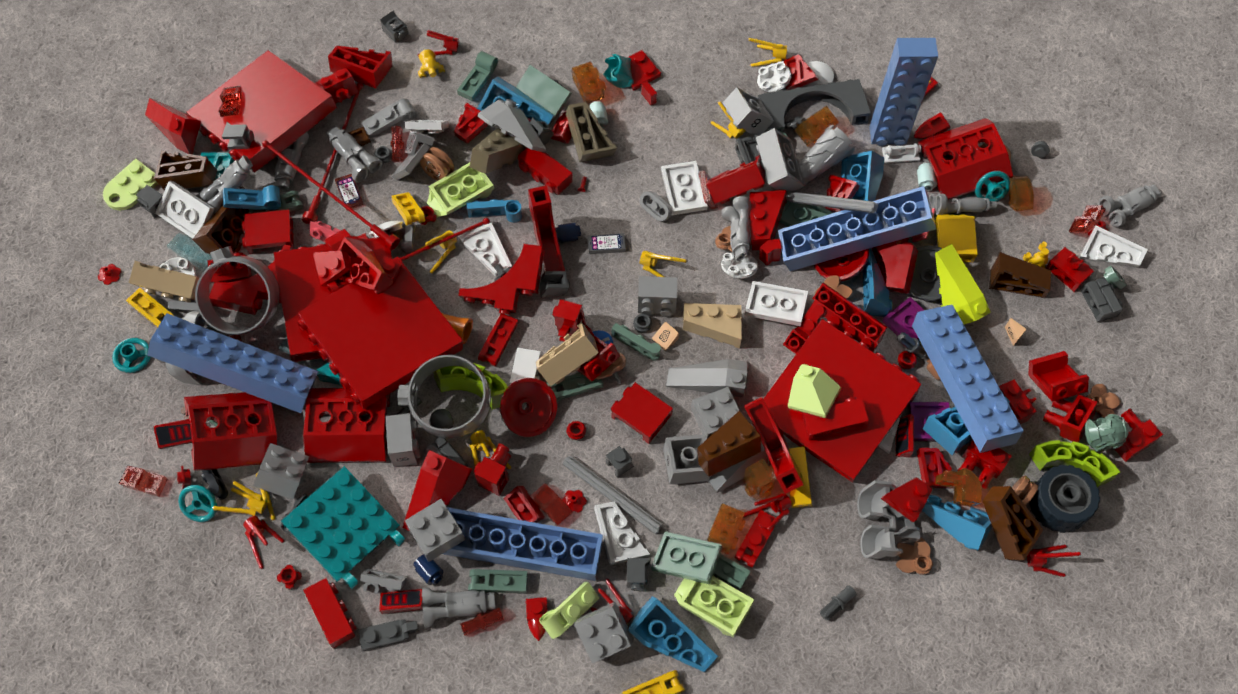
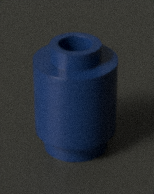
[555,222,581,243]
[413,554,444,585]

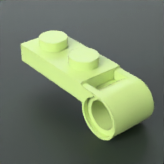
[539,582,600,639]

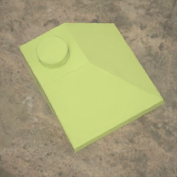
[788,364,841,418]

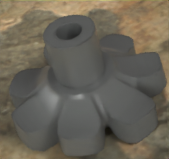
[784,116,806,134]
[494,263,513,281]

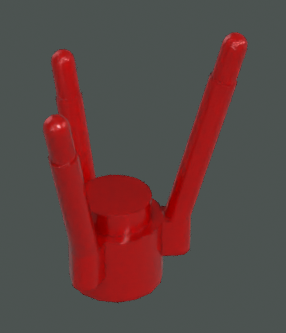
[417,30,459,57]
[740,493,792,531]
[243,516,284,569]
[1027,545,1081,577]
[591,578,634,624]

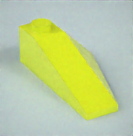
[935,244,991,325]

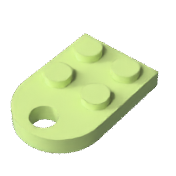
[103,159,158,210]

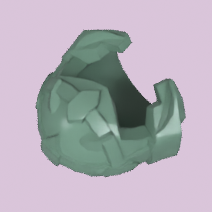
[1085,414,1129,452]

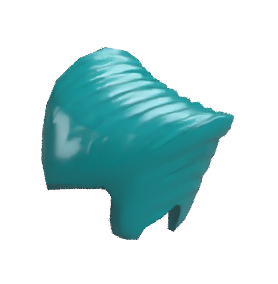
[603,54,633,88]

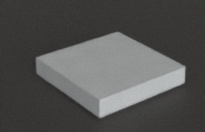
[392,143,430,180]

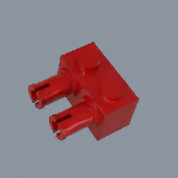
[207,252,252,284]
[1043,394,1097,443]
[1115,408,1163,462]
[958,440,1012,489]
[474,443,511,496]

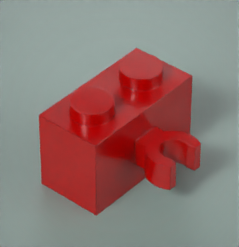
[314,68,359,104]
[1046,247,1094,292]
[552,299,586,342]
[999,379,1037,425]

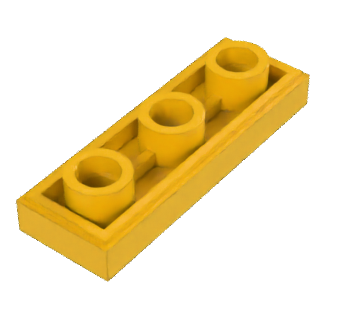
[789,447,812,508]

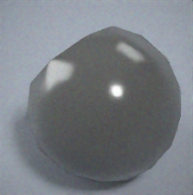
[429,408,454,429]

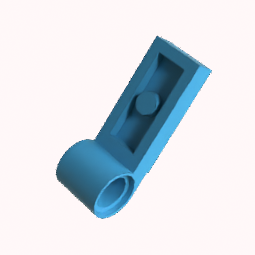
[223,185,281,210]
[467,199,522,223]

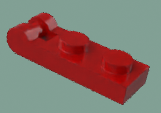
[478,313,519,367]
[734,510,776,568]

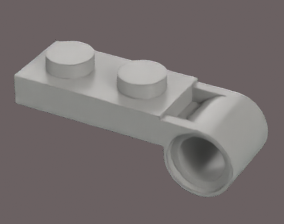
[361,98,417,138]

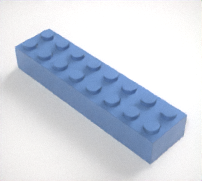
[870,38,938,146]
[778,186,936,271]
[912,305,1023,453]
[147,313,318,413]
[443,507,603,581]

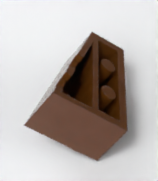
[154,150,217,191]
[989,252,1051,298]
[697,411,761,477]
[982,486,1043,560]

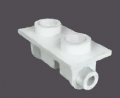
[882,143,921,163]

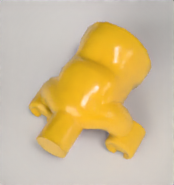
[418,49,445,78]
[1023,241,1049,268]

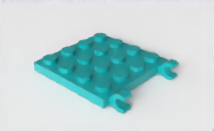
[281,466,405,589]

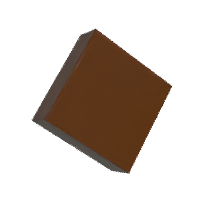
[348,126,371,146]

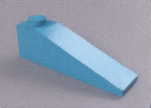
[477,77,554,125]
[841,151,885,201]
[863,248,892,317]
[922,494,992,550]
[628,596,718,672]

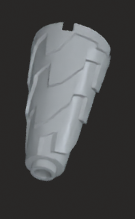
[798,125,855,186]

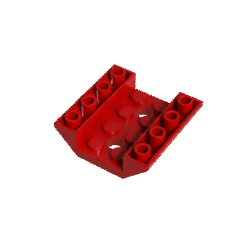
[918,118,1013,200]
[783,282,887,354]
[303,388,391,463]
[184,392,277,471]

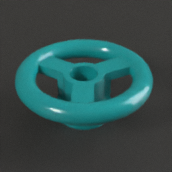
[975,171,1011,202]
[112,338,151,373]
[178,485,217,522]

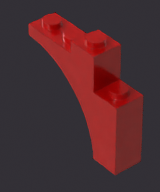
[528,185,565,271]
[876,239,918,294]
[209,244,293,315]
[458,244,545,316]
[744,397,804,494]

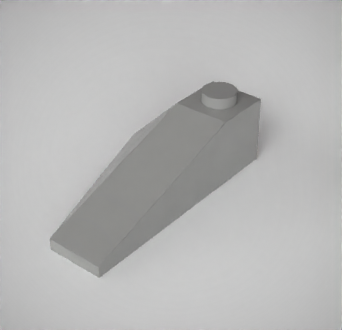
[478,99,546,152]
[666,359,747,397]

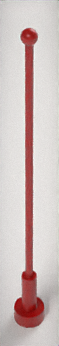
[301,83,364,224]
[262,140,400,251]
[327,218,490,294]

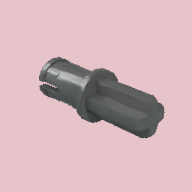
[897,332,927,359]
[819,585,857,621]

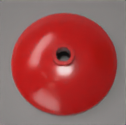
[814,249,869,281]
[500,378,557,437]

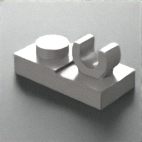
[360,569,407,594]

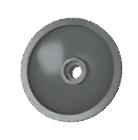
[909,246,942,301]

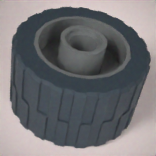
[1029,465,1100,533]

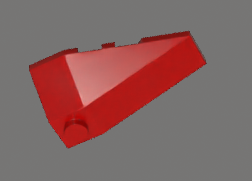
[145,98,201,155]
[338,237,385,290]
[402,450,472,531]

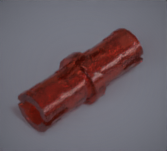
[390,126,405,162]
[460,608,504,636]

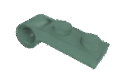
[457,51,498,101]

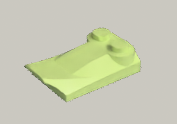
[427,163,494,218]
[674,576,754,637]

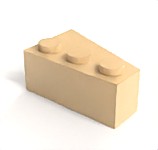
[129,261,199,302]
[683,303,741,349]
[536,322,599,386]

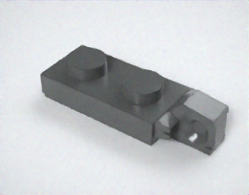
[358,619,419,651]

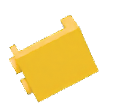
[935,214,978,263]

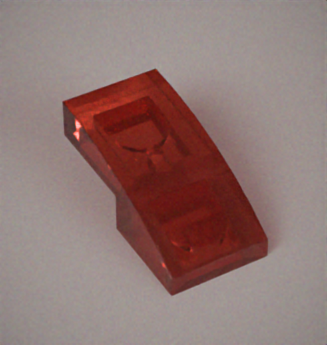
[218,86,242,117]
[1069,205,1106,234]
[118,465,168,497]
[529,483,573,526]

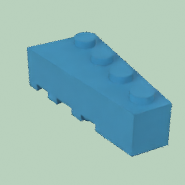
[923,396,1010,456]

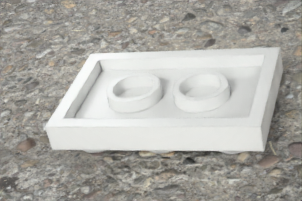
[405,120,449,133]
[661,161,708,215]
[155,181,215,238]
[745,281,808,326]

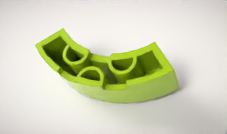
[433,363,508,410]
[1029,440,1120,488]

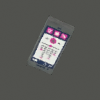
[588,233,626,254]

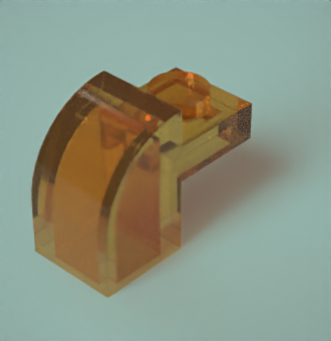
[1003,176,1034,212]
[935,468,982,507]

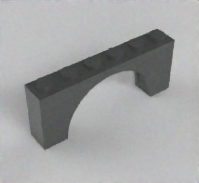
[758,79,871,133]

